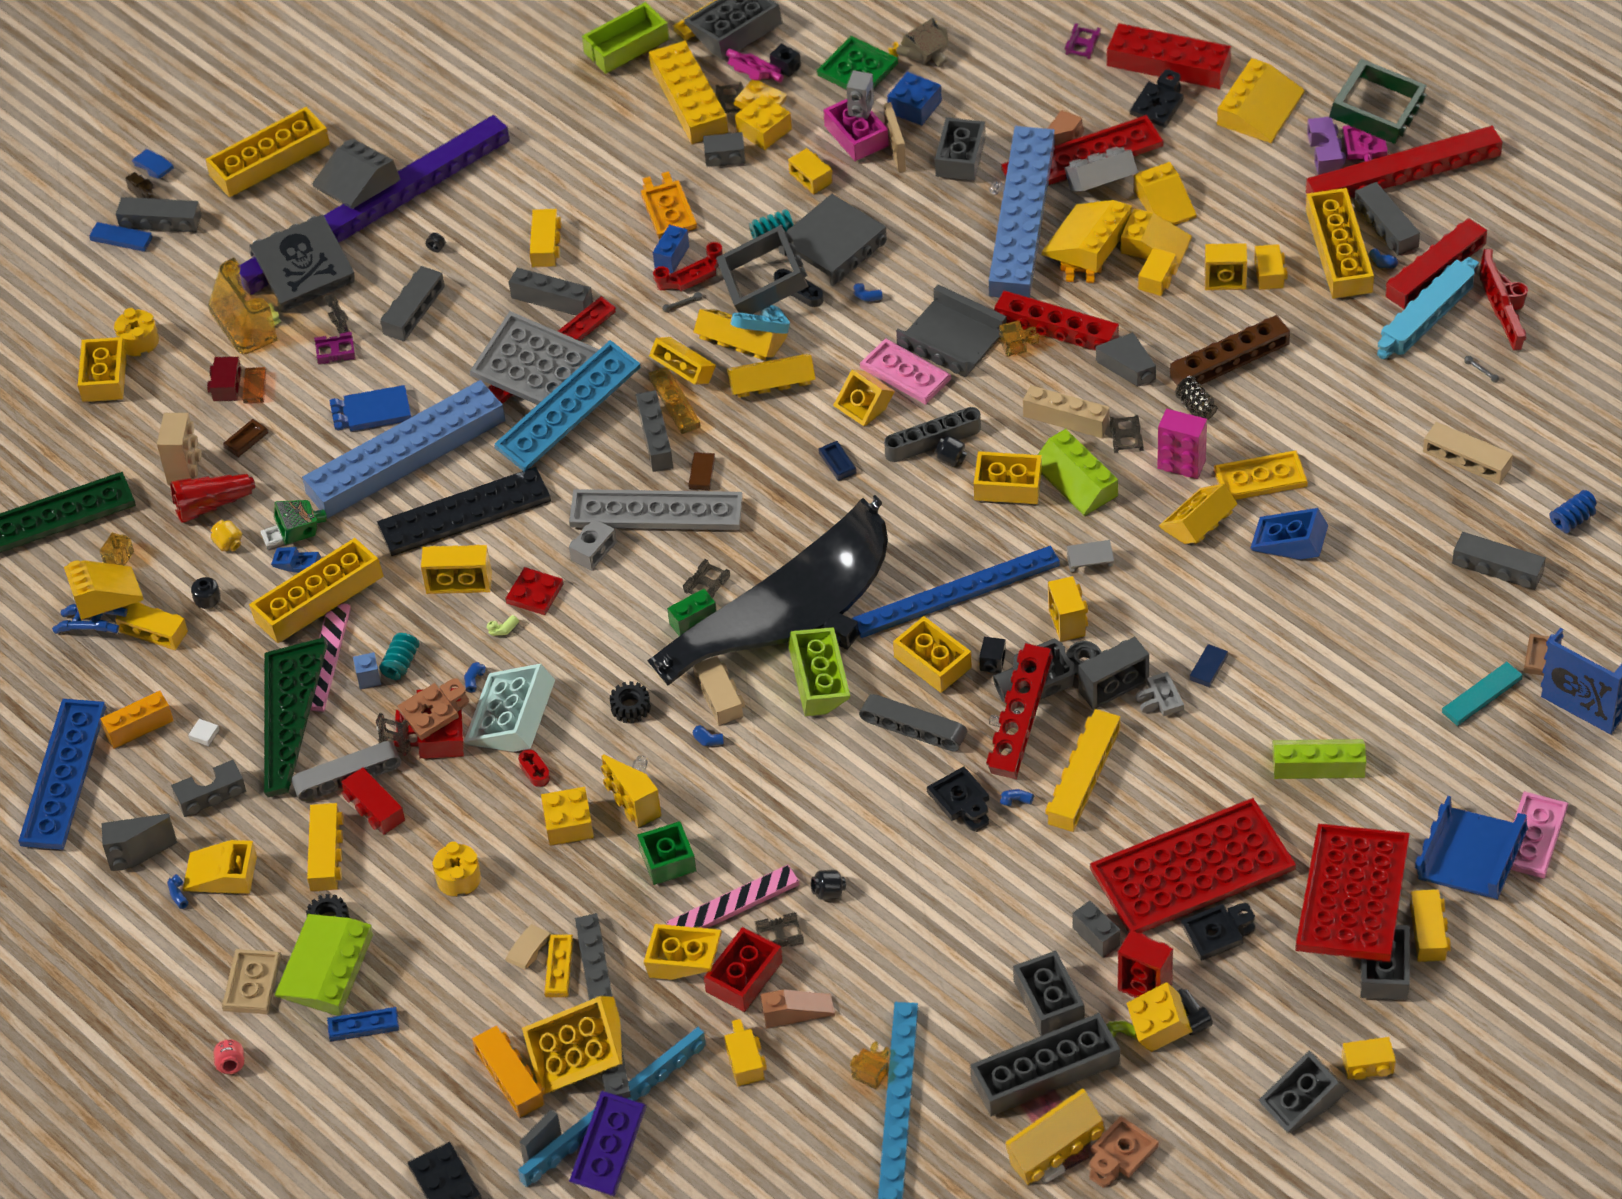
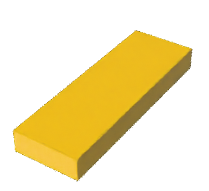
[545,935,574,997]

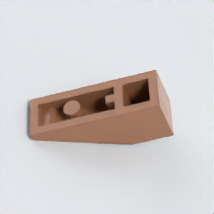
[760,990,835,1028]

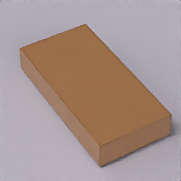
[1523,634,1549,676]

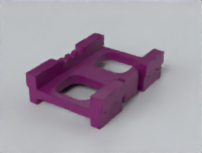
[1065,23,1101,59]
[314,332,356,365]

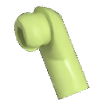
[486,615,519,636]

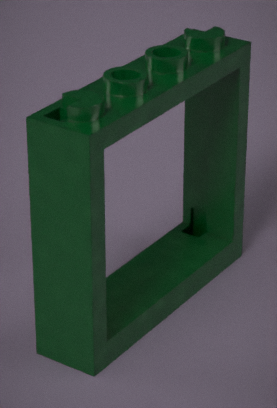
[1329,59,1427,144]

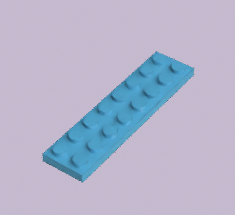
[494,340,641,472]

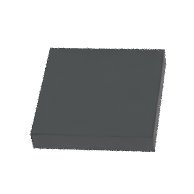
[519,1109,562,1164]

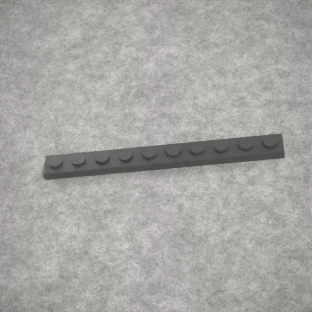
[575,913,631,1098]

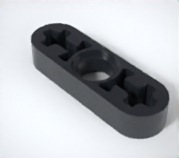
[774,269,824,307]

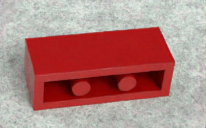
[341,767,405,835]

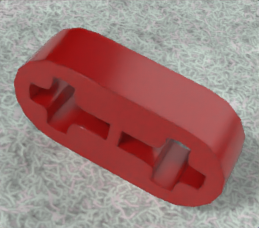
[518,749,550,787]

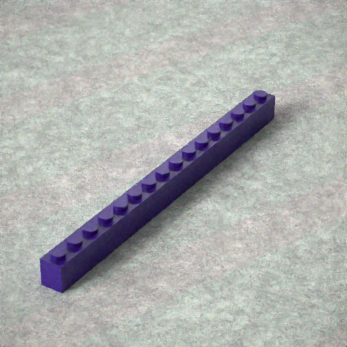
[234,114,510,295]

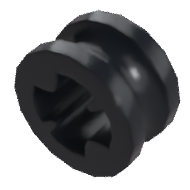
[425,233,446,252]

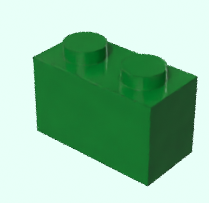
[667,589,717,636]

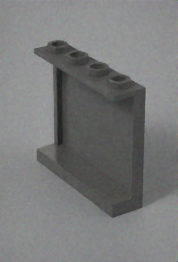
[778,194,887,286]

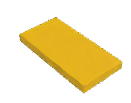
[1214,450,1308,500]

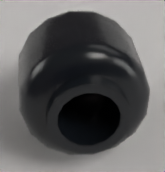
[934,436,967,467]
[191,577,221,609]
[811,869,846,900]

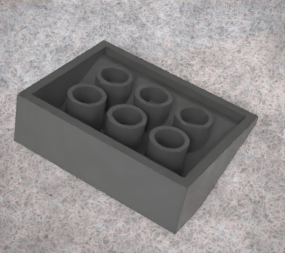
[684,0,783,60]
[312,139,401,209]

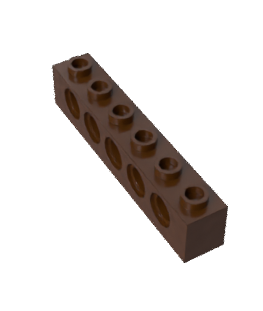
[1170,315,1290,393]

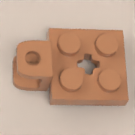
[397,678,469,740]
[1089,1116,1159,1187]

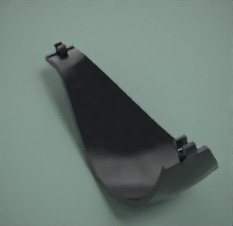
[647,495,888,686]

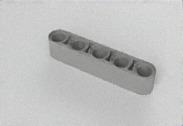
[291,741,401,802]

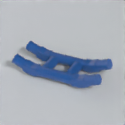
[52,604,127,634]

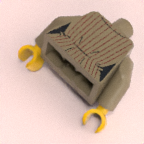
[888,18,948,67]

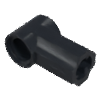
[1177,989,1213,1036]

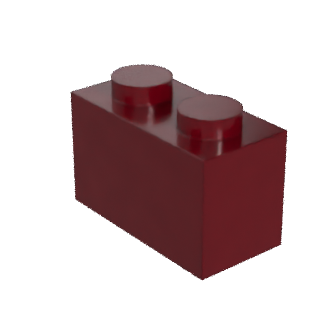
[207,356,242,401]

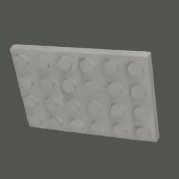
[470,311,599,423]

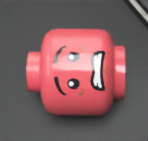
[214,1039,245,1074]

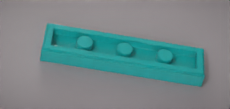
[1442,662,1523,726]

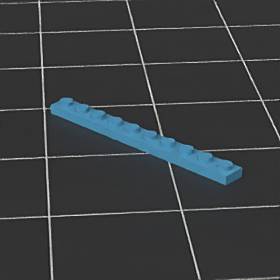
[878,1002,918,1199]
[518,1027,706,1188]

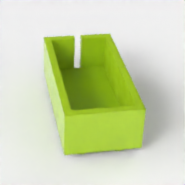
[582,2,669,74]

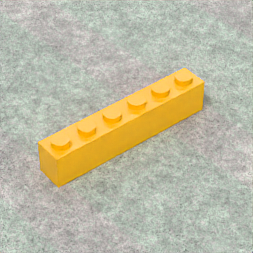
[1045,709,1120,832]

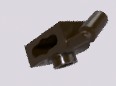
[125,172,160,199]

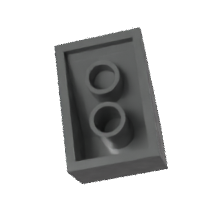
[102,813,177,871]
[1258,1050,1349,1134]

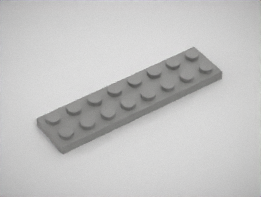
[569,489,743,530]

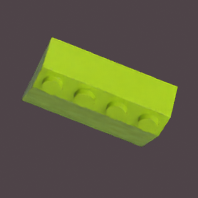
[275,914,373,1016]

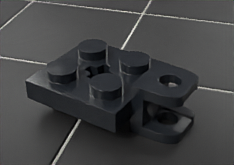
[1130,69,1184,128]
[926,766,989,831]
[1181,903,1256,961]

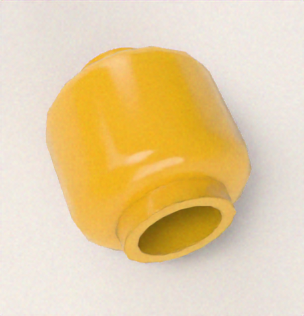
[210,520,242,552]

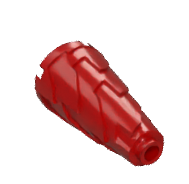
[170,474,256,523]

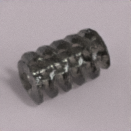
[1175,376,1218,420]

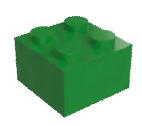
[637,821,697,885]

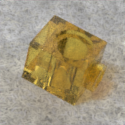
[100,532,134,566]

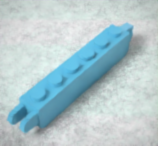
[1377,257,1479,359]

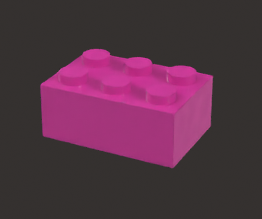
[823,99,889,161]
[1157,409,1207,479]

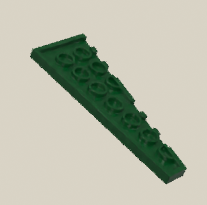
[264,637,328,798]

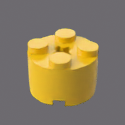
[114,308,159,356]
[432,841,481,897]

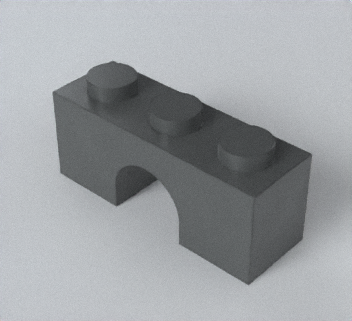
[171,759,247,817]

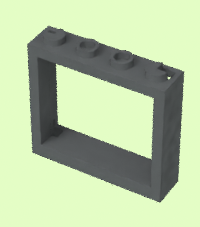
[716,225,808,314]

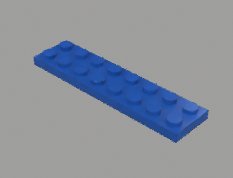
[18,698,106,850]

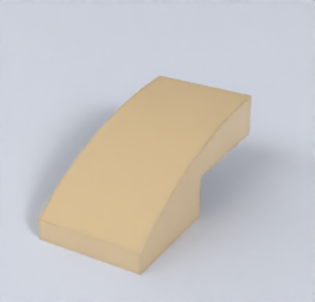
[505,924,551,970]

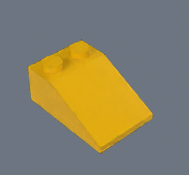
[1134,162,1197,225]
[1121,208,1192,267]
[643,924,722,980]

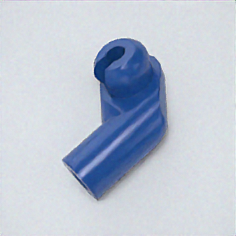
[464,662,486,693]
[693,725,724,746]
[167,874,189,909]

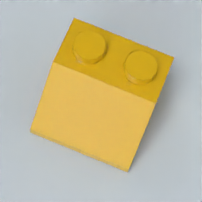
[833,369,895,426]

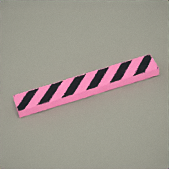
[310,604,351,712]
[666,865,799,929]

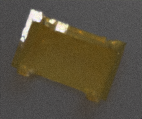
[208,258,278,354]

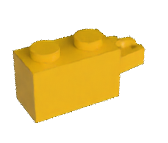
[724,1019,767,1087]

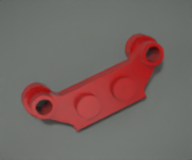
[653,242,723,292]

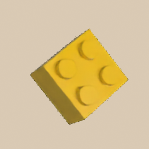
[735,94,792,151]
[1204,243,1247,290]
[1048,576,1088,642]
[541,787,594,846]
[1126,982,1192,1052]

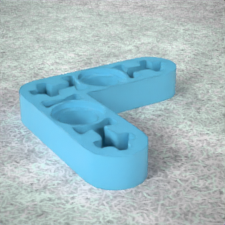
[731,305,790,334]

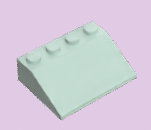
[464,664,555,752]

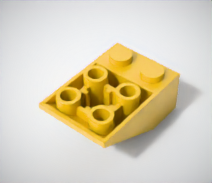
[600,755,662,828]
[182,840,257,894]

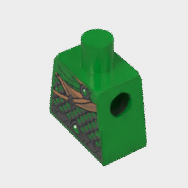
[273,500,327,545]

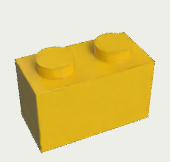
[788,148,833,195]
[1254,244,1288,290]
[1138,248,1179,296]
[1341,1037,1396,1080]

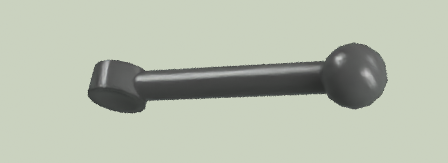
[662,292,702,312]
[1464,356,1499,383]

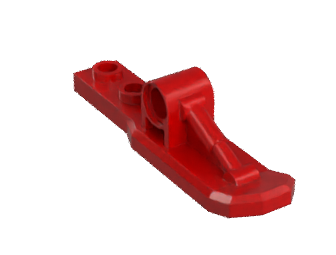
[1480,248,1528,351]

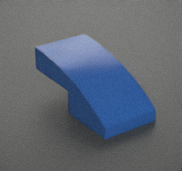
[132,149,174,179]
[271,547,321,573]

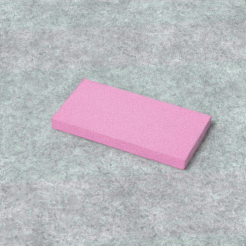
[860,338,951,405]
[1511,791,1568,879]

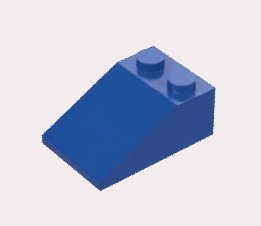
[1251,508,1328,560]

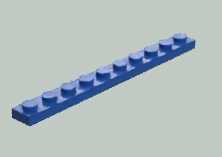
[852,545,1060,638]

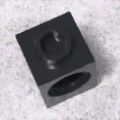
[769,43,801,78]
[823,612,859,650]
[979,636,1006,673]

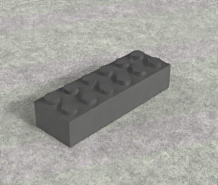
[970,1013,1120,1116]

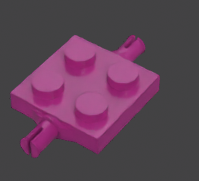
[726,48,783,83]
[1342,125,1388,162]

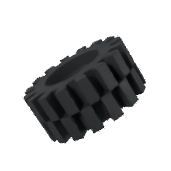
[610,681,651,723]
[306,894,349,918]

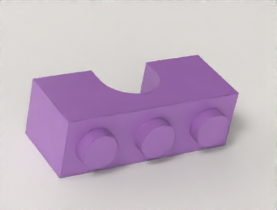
[1307,117,1346,175]

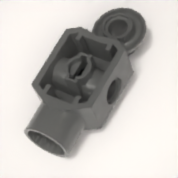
[993,638,1101,704]

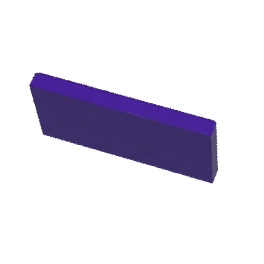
[569,1091,647,1197]

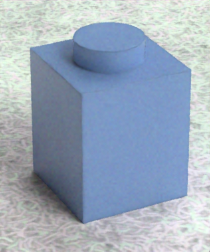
[353,652,381,689]

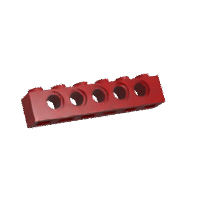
[994,290,1119,351]
[986,643,1053,780]

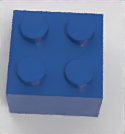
[887,72,942,126]

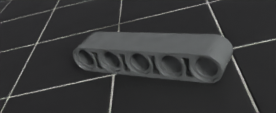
[884,407,981,462]
[859,694,968,752]

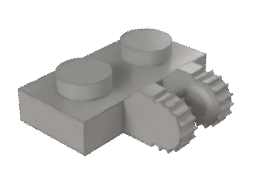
[1135,672,1184,716]

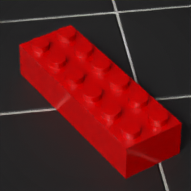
[1107,23,1231,90]

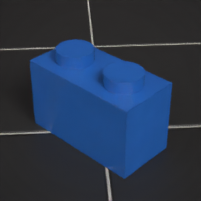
[653,224,689,273]

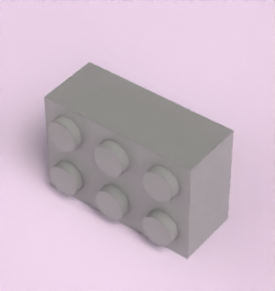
[1064,147,1138,191]

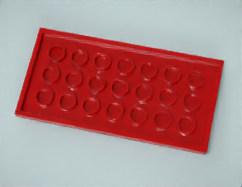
[1090,798,1296,933]
[1295,823,1410,961]

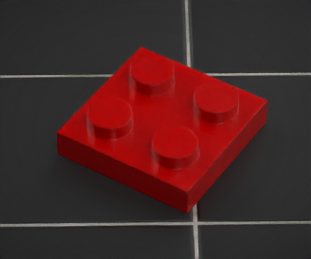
[505,567,564,616]

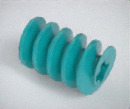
[749,209,794,239]
[379,633,420,680]

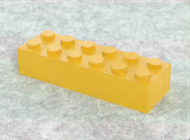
[649,41,728,144]
[205,106,330,198]
[1306,188,1374,299]
[249,538,384,644]

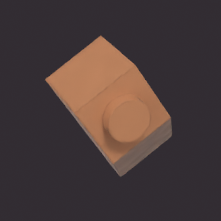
[1047,110,1084,146]

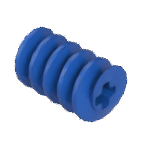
[1549,490,1597,533]

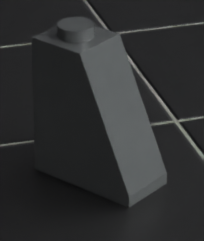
[1096,333,1156,386]

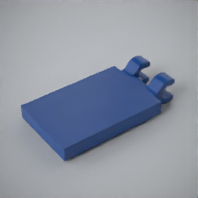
[329,385,411,432]

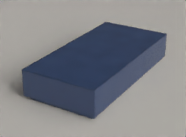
[818,441,857,481]
[1189,644,1228,688]

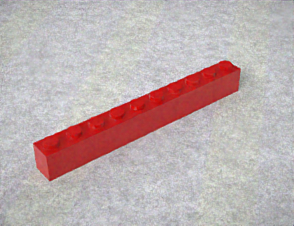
[1306,125,1503,199]

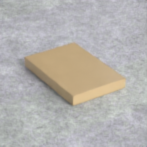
[883,102,906,173]
[222,949,282,1014]

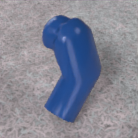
[1369,248,1398,269]
[853,283,883,302]
[1000,789,1034,806]

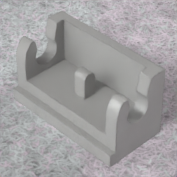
[1067,540,1114,572]

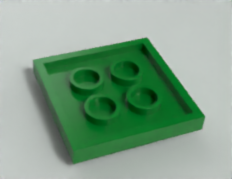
[817,36,899,90]

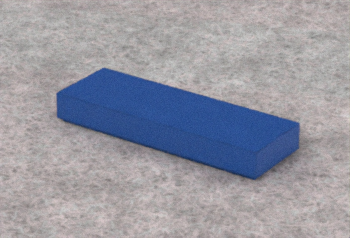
[89,222,153,252]
[327,1007,399,1042]

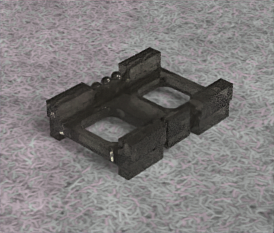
[716,82,743,113]
[324,293,350,335]
[1109,415,1144,453]
[683,559,730,598]
[375,713,411,756]
[755,912,804,947]

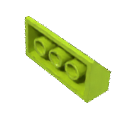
[1038,429,1118,516]
[789,627,850,716]
[1272,739,1366,779]

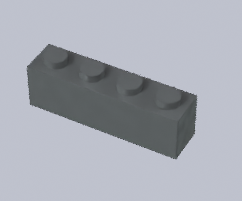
[1354,182,1420,256]
[116,197,202,232]
[380,266,445,341]
[509,268,593,316]
[636,390,673,472]
[1452,531,1546,590]

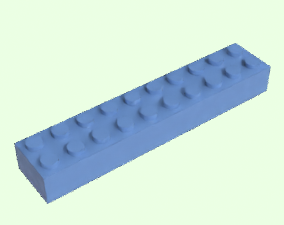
[989,126,1055,298]
[302,380,505,519]

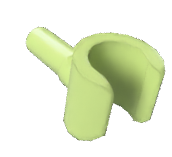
[267,303,281,327]

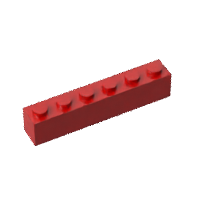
[1386,218,1487,309]

